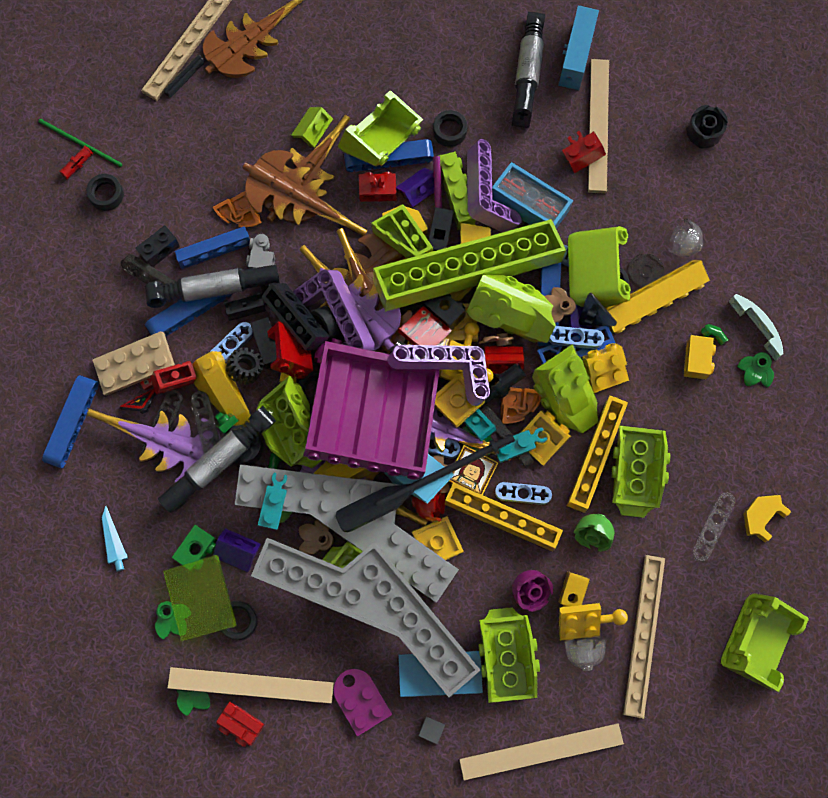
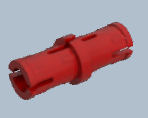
[59,146,93,180]

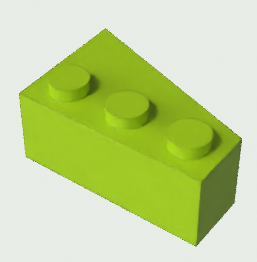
[371,205,433,259]

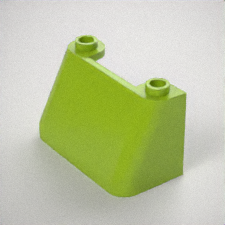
[338,90,423,166]
[568,226,631,308]
[721,594,809,692]

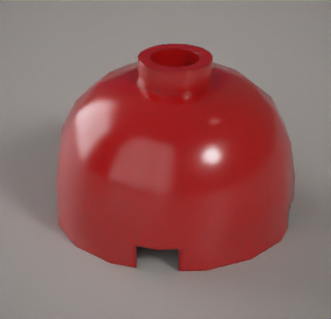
[412,486,446,522]

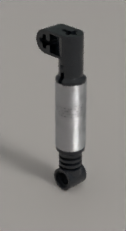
[511,11,545,128]
[145,264,280,308]
[158,406,276,513]

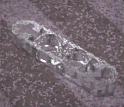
[691,492,735,562]

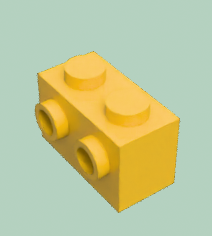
[684,335,716,380]

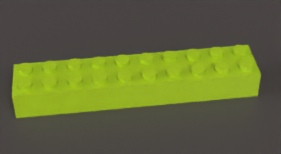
[373,219,566,312]

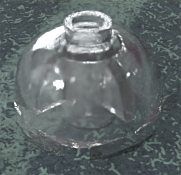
[668,219,703,257]
[564,636,606,671]

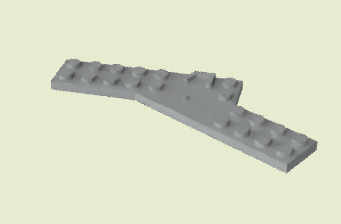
[235,465,459,603]
[251,538,480,697]

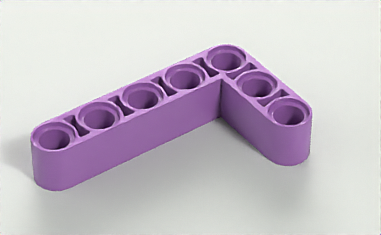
[467,139,522,233]
[293,270,374,351]
[388,345,490,406]

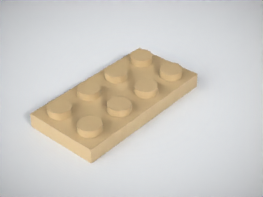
[92,331,175,395]

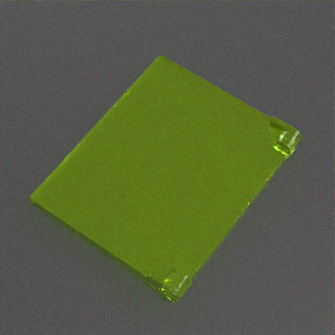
[163,555,237,641]

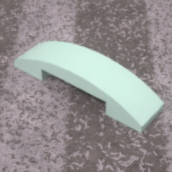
[729,294,783,361]

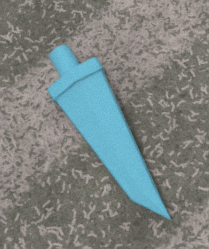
[102,506,128,572]

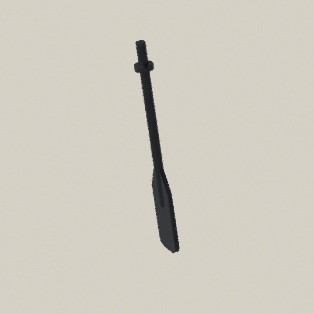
[335,434,515,532]

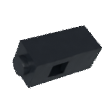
[429,207,454,251]
[250,317,277,370]

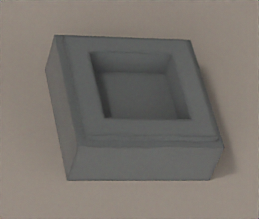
[419,717,445,744]

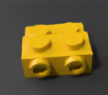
[582,343,629,393]
[522,410,571,466]

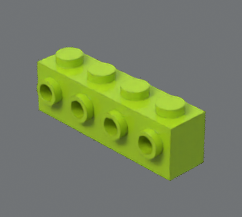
[440,151,476,230]

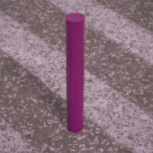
[433,156,442,208]

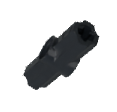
[478,363,526,408]

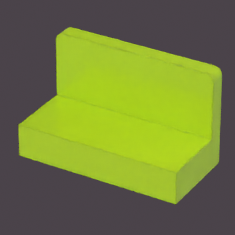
[291,107,333,147]

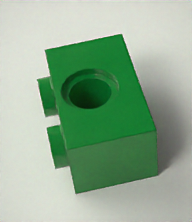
[172,525,217,573]

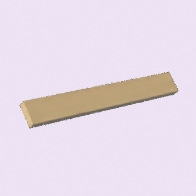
[141,0,232,101]
[588,59,609,193]
[623,555,665,719]
[168,667,334,704]
[459,723,624,780]

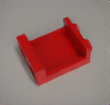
[267,321,313,379]

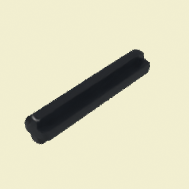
[163,55,205,98]

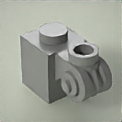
[246,234,275,269]

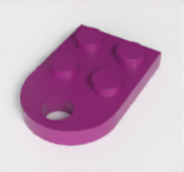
[334,669,392,737]

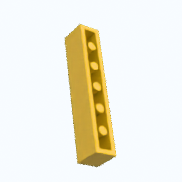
[605,260,710,334]
[566,396,628,513]
[445,483,563,552]

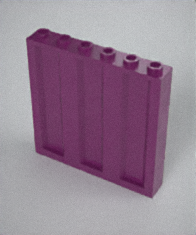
[303,341,440,480]

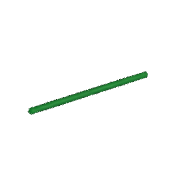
[38,119,122,167]

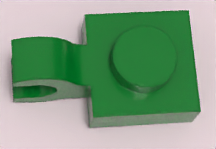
[215,412,239,433]

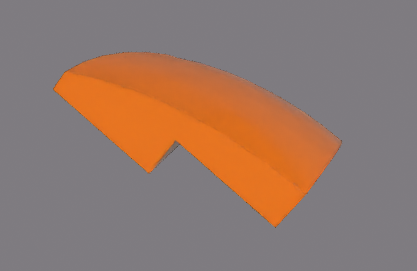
[213,191,261,227]
[501,387,541,424]

